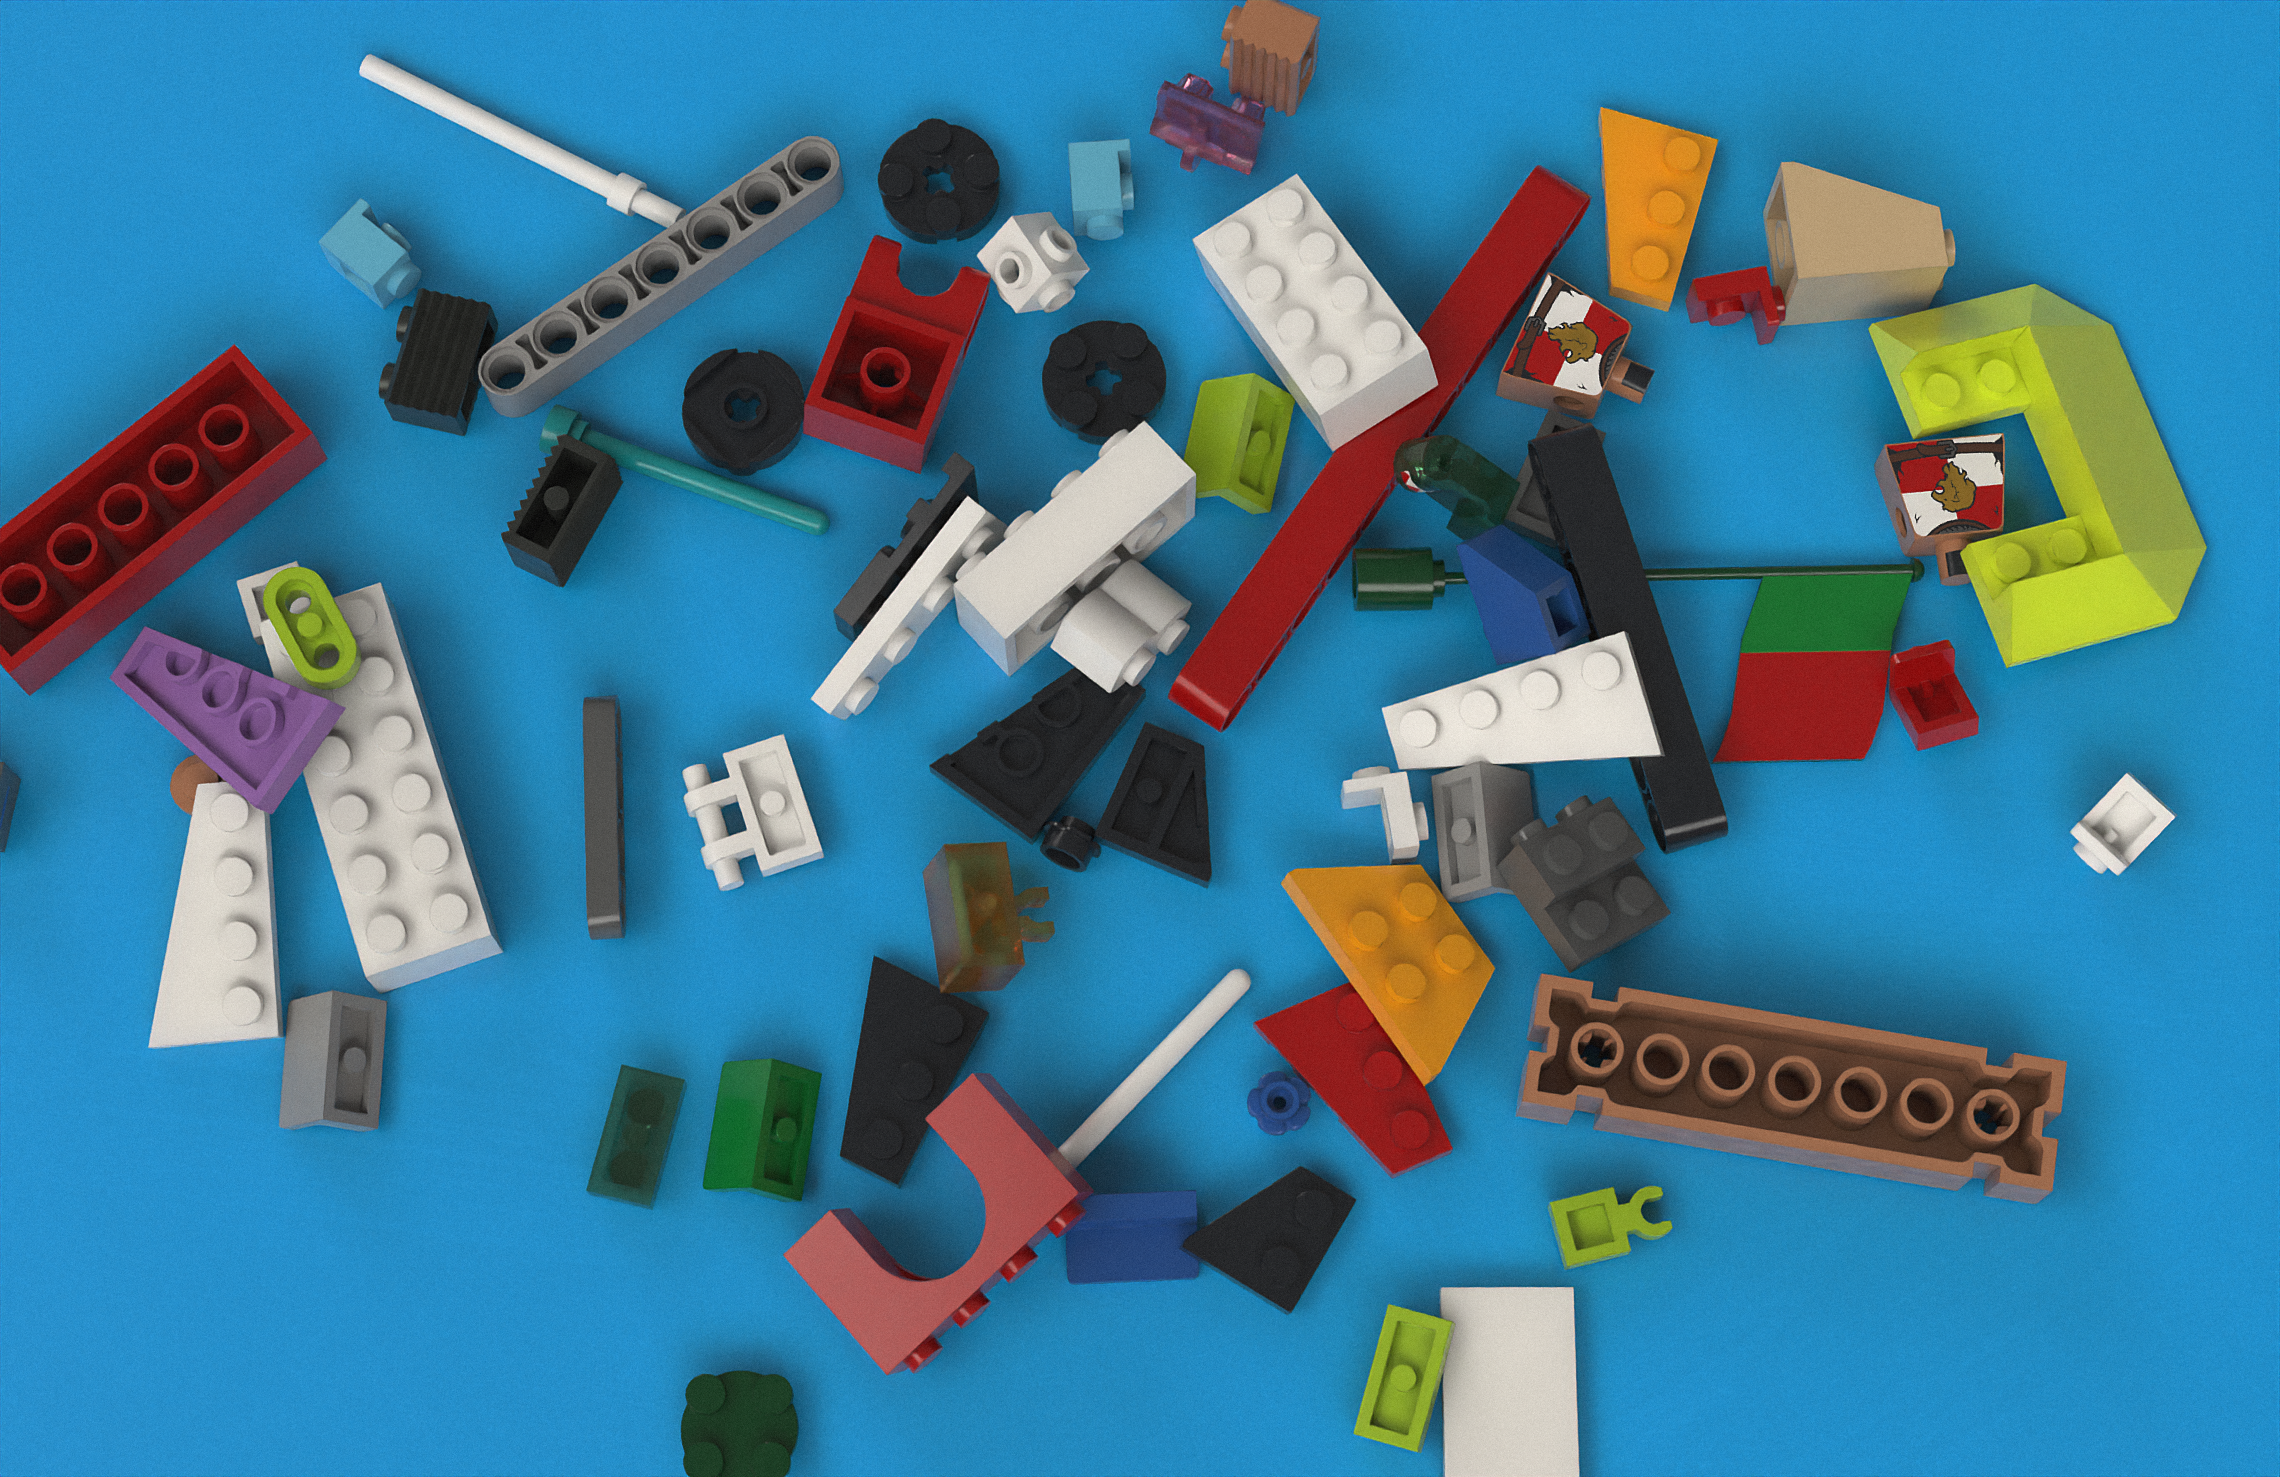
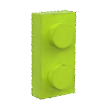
[1353,1304,1456,1453]

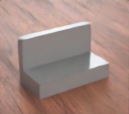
[1431,761,1534,903]
[279,990,387,1132]

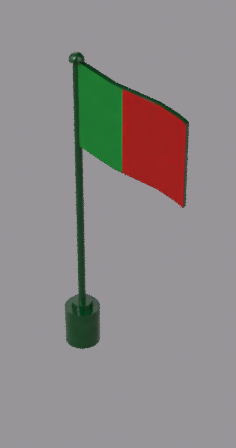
[1352,547,1925,764]

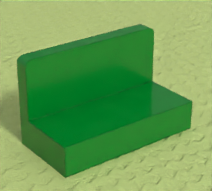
[703,1058,822,1202]

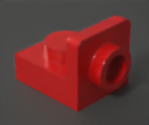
[1685,266,1786,345]

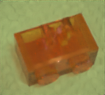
[922,842,1055,993]

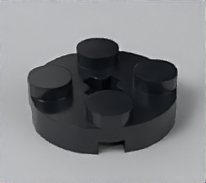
[878,118,1000,244]
[1042,320,1166,445]
[682,348,805,477]

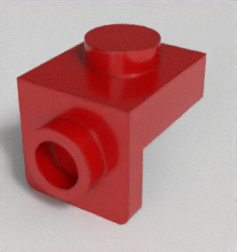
[1889,640,1979,751]

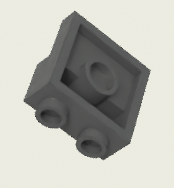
[1496,795,1671,973]

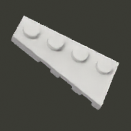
[810,496,1008,721]
[1381,631,1665,771]
[148,782,284,1049]

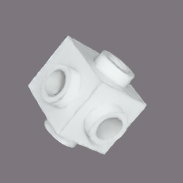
[976,212,1090,314]

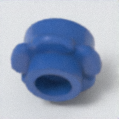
[1247,1071,1311,1136]

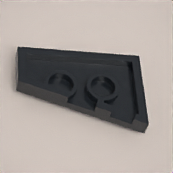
[833,451,979,643]
[929,667,1146,845]
[840,956,990,1189]

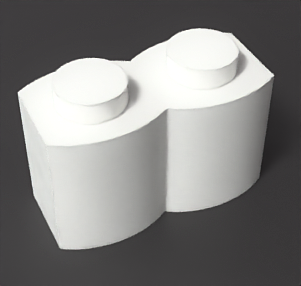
[1050,558,1192,693]

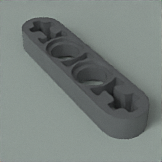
[583,695,626,940]

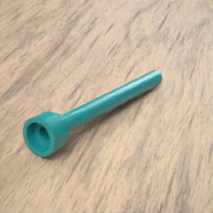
[539,404,830,535]

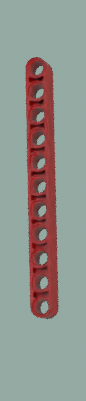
[1168,165,1592,733]

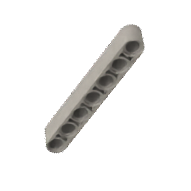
[478,136,844,418]

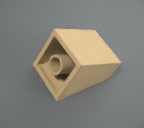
[1763,161,1955,326]

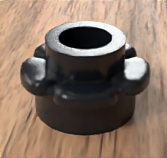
[1040,816,1102,872]

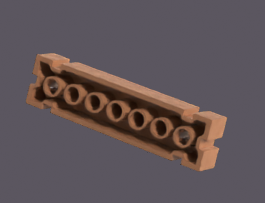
[1515,973,2067,1204]

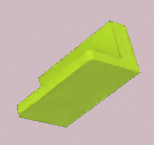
[1183,373,1295,514]

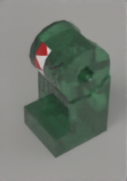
[1393,435,1521,540]

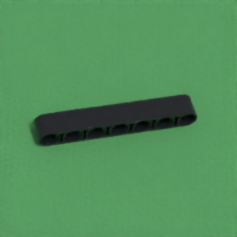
[1527,422,1728,854]

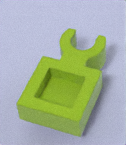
[1547,1186,1673,1270]

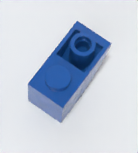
[1456,524,1591,665]

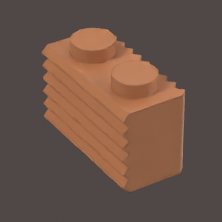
[1220,0,1321,117]

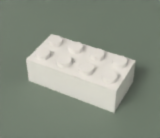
[1192,174,1438,452]
[953,421,1196,677]

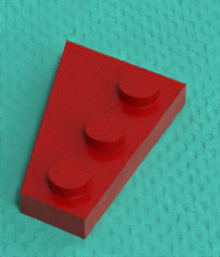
[1253,982,1453,1179]

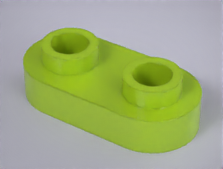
[263,567,361,690]

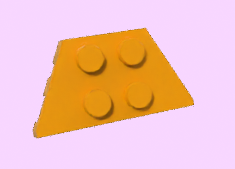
[1280,864,1495,1086]

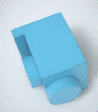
[1068,139,1134,240]
[318,198,422,309]

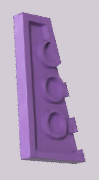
[109,626,346,814]

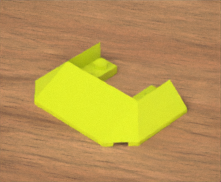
[1868,284,2207,668]

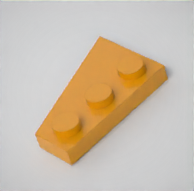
[1598,107,1719,312]

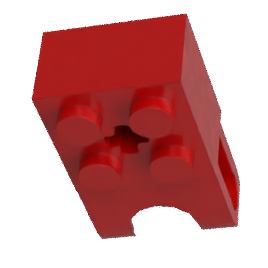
[803,235,991,474]

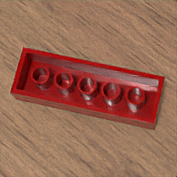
[0,344,328,696]

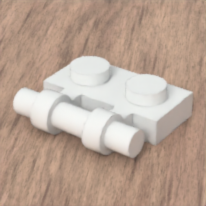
[682,734,824,891]

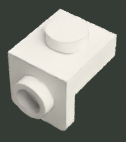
[1340,766,1429,865]
[2070,772,2177,876]

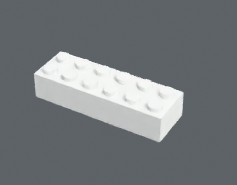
[258,583,503,994]

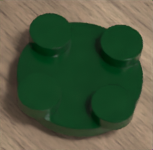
[681,1371,799,1477]

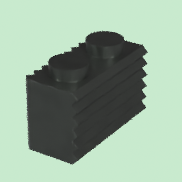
[379,288,498,436]
[501,434,624,588]

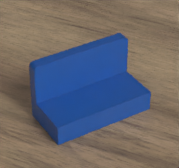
[1066,1190,1199,1285]

